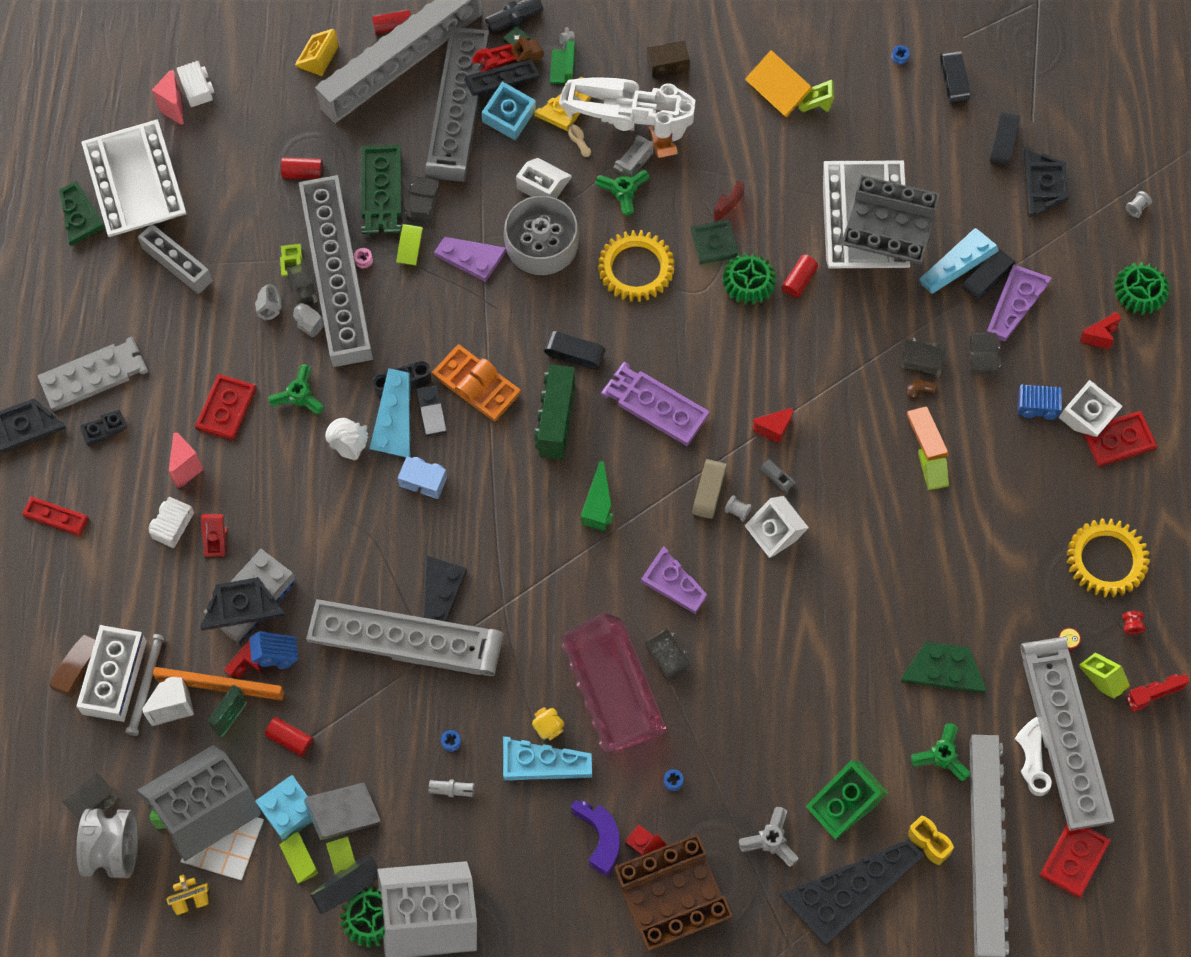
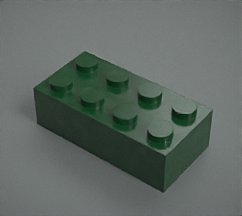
[534,364,576,460]

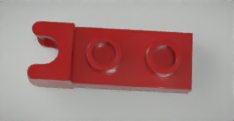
[472,44,520,72]
[1126,674,1190,712]

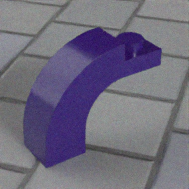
[571,800,620,878]

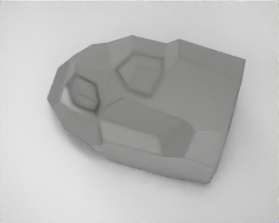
[255,284,282,320]
[293,303,324,337]

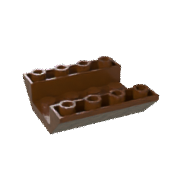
[614,834,733,951]

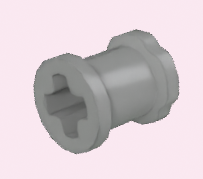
[1125,191,1152,218]
[724,495,752,522]

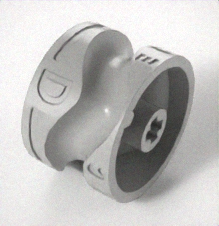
[76,809,139,878]

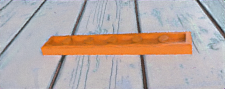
[153,667,284,701]

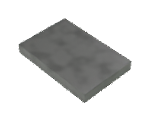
[304,782,381,840]

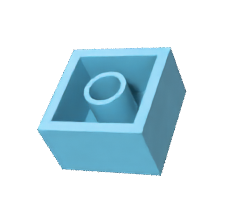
[482,82,536,141]
[255,775,312,841]

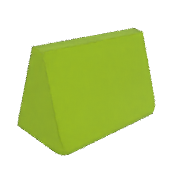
[279,832,319,884]

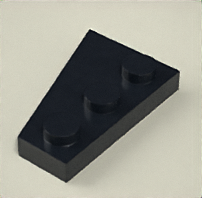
[424,556,467,622]

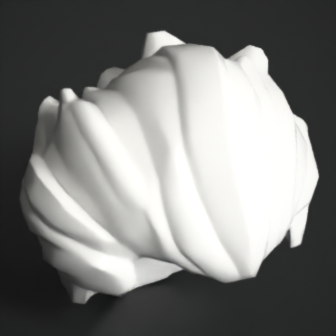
[325,418,368,460]

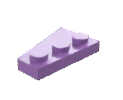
[434,237,506,282]
[641,546,707,614]

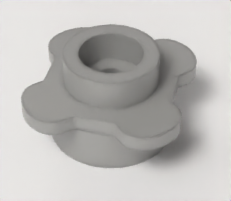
[560,27,575,50]

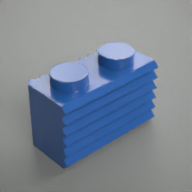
[1017,384,1062,420]
[249,632,298,669]

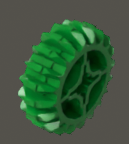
[722,252,777,306]
[1114,262,1170,315]
[339,886,385,948]

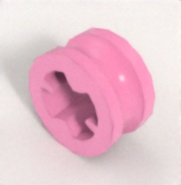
[354,248,373,268]

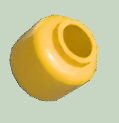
[532,707,564,741]

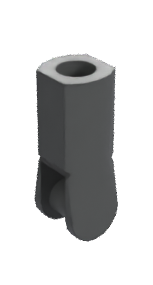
[760,459,797,494]

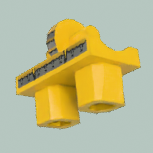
[167,874,209,915]

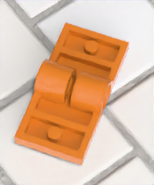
[432,344,521,422]

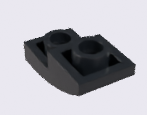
[80,410,127,446]

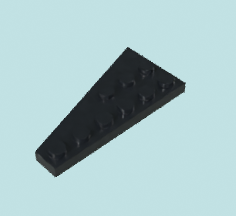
[779,839,924,947]

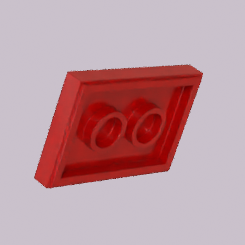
[195,374,257,441]
[1083,411,1158,467]
[1039,825,1111,899]

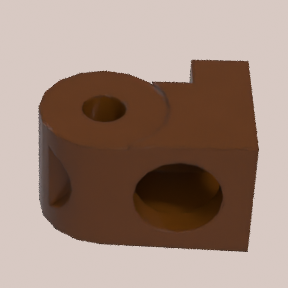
[511,37,544,62]

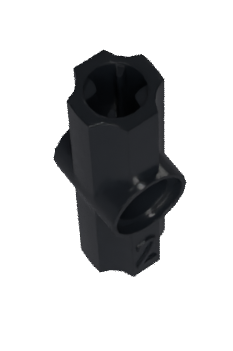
[485,0,544,34]

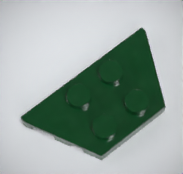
[901,641,986,694]

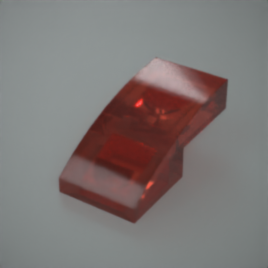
[714,181,745,221]

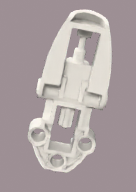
[559,78,695,142]

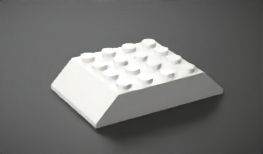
[82,119,186,237]
[823,161,910,268]

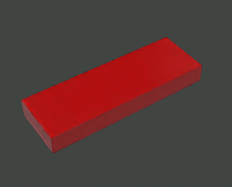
[22,496,89,536]

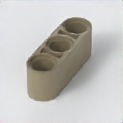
[692,459,727,519]

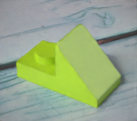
[799,80,834,112]
[918,449,949,490]

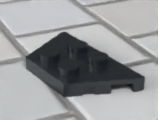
[1024,147,1069,217]
[0,398,66,454]
[200,577,285,631]

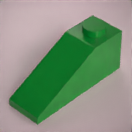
[580,461,614,531]

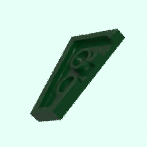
[59,181,105,246]

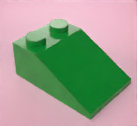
[805,760,889,839]

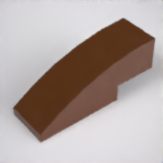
[49,635,96,698]

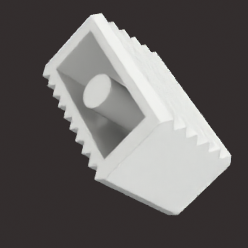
[177,61,214,107]
[149,497,194,548]

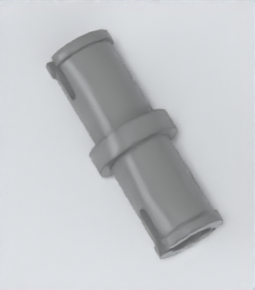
[429,780,475,797]

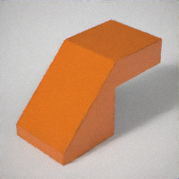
[648,126,678,158]

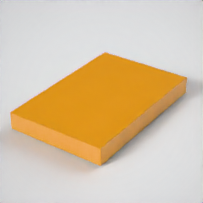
[745,50,813,118]

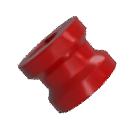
[1122,611,1146,635]

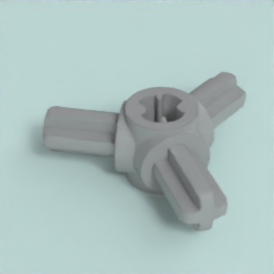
[739,807,798,867]

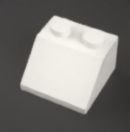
[1059,380,1122,437]
[745,496,809,558]
[142,677,194,726]

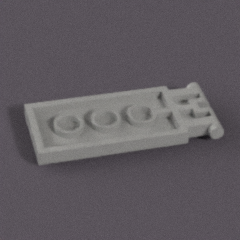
[37,337,148,412]

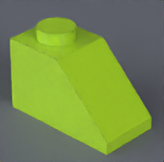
[1079,653,1130,699]

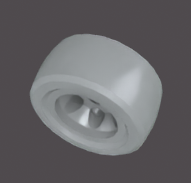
[504,196,580,275]

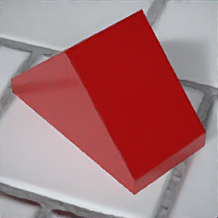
[752,408,794,443]

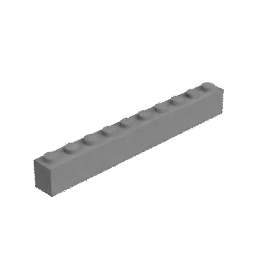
[969,735,1009,957]

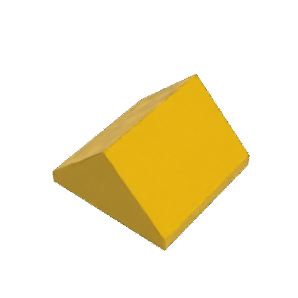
[295,29,339,76]

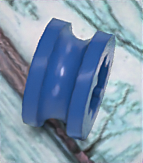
[891,45,910,64]
[441,730,461,752]
[664,769,683,791]

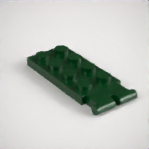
[361,145,402,234]

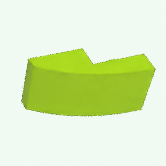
[396,224,423,266]
[326,836,355,874]

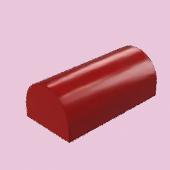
[372,9,411,35]
[281,157,323,179]
[781,255,818,299]
[265,717,314,758]

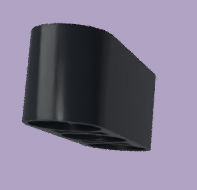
[940,51,970,103]
[989,112,1021,166]
[962,249,1016,301]
[543,331,606,370]
[372,361,432,399]

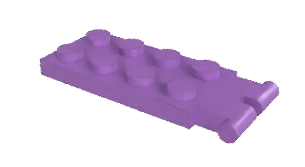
[601,362,710,446]

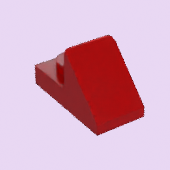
[1080,312,1121,349]
[201,514,228,557]
[224,640,261,679]
[625,825,667,856]

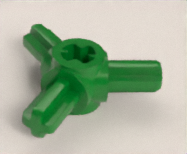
[596,169,650,216]
[268,364,324,415]
[911,723,970,782]

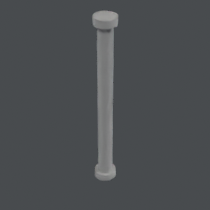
[125,634,166,736]

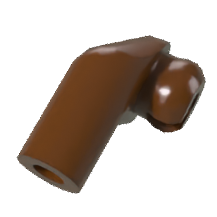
[906,380,936,398]

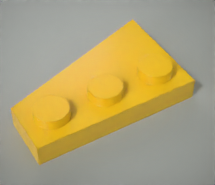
[534,77,592,131]

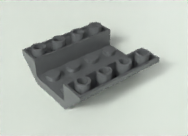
[841,175,940,264]
[137,745,261,861]

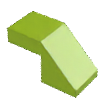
[280,244,303,277]

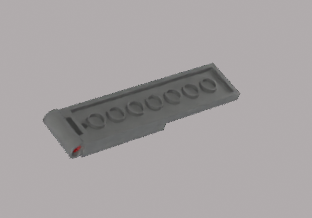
[425,27,489,182]

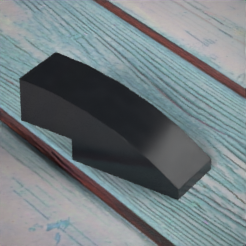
[310,856,379,914]

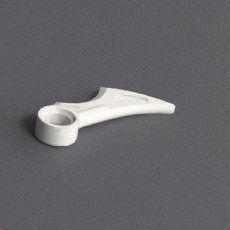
[1015,717,1052,796]

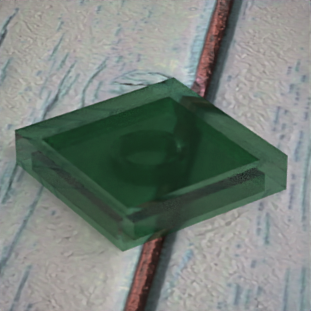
[690,219,739,265]
[208,685,247,738]

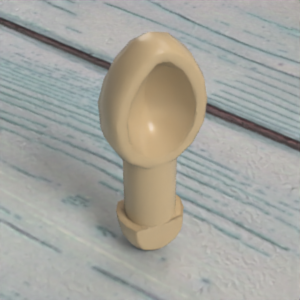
[568,124,591,157]

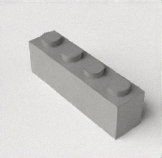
[138,224,213,294]

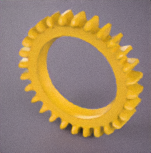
[598,230,674,302]
[1067,518,1150,597]

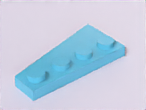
[920,228,999,294]
[370,368,411,458]
[503,736,592,780]

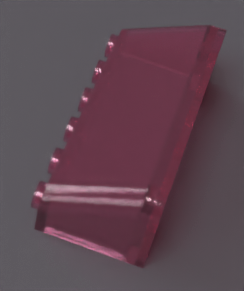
[561,612,666,754]

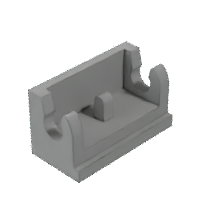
[613,135,653,177]

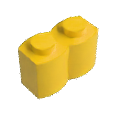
[908,816,954,865]

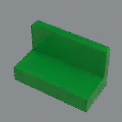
[550,41,575,85]

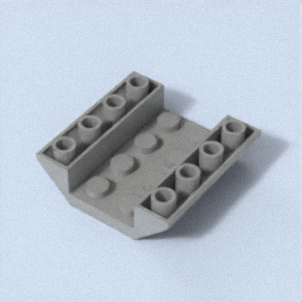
[377,861,477,957]

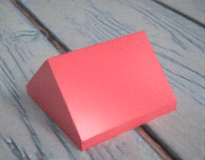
[152,70,184,125]
[169,433,204,488]

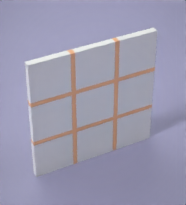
[181,817,264,880]

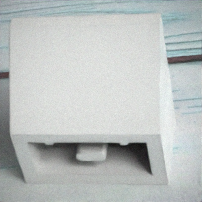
[516,158,572,198]

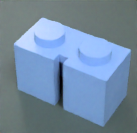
[398,457,447,499]

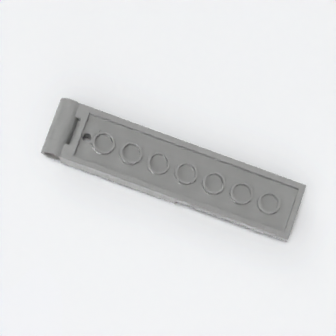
[306,599,504,676]
[1021,637,1114,831]

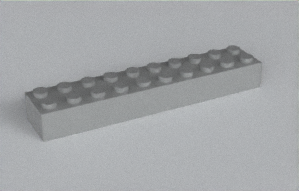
[315,0,483,123]
[299,175,373,367]

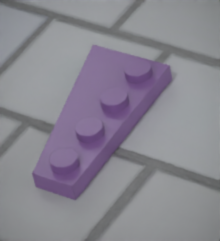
[986,264,1052,341]

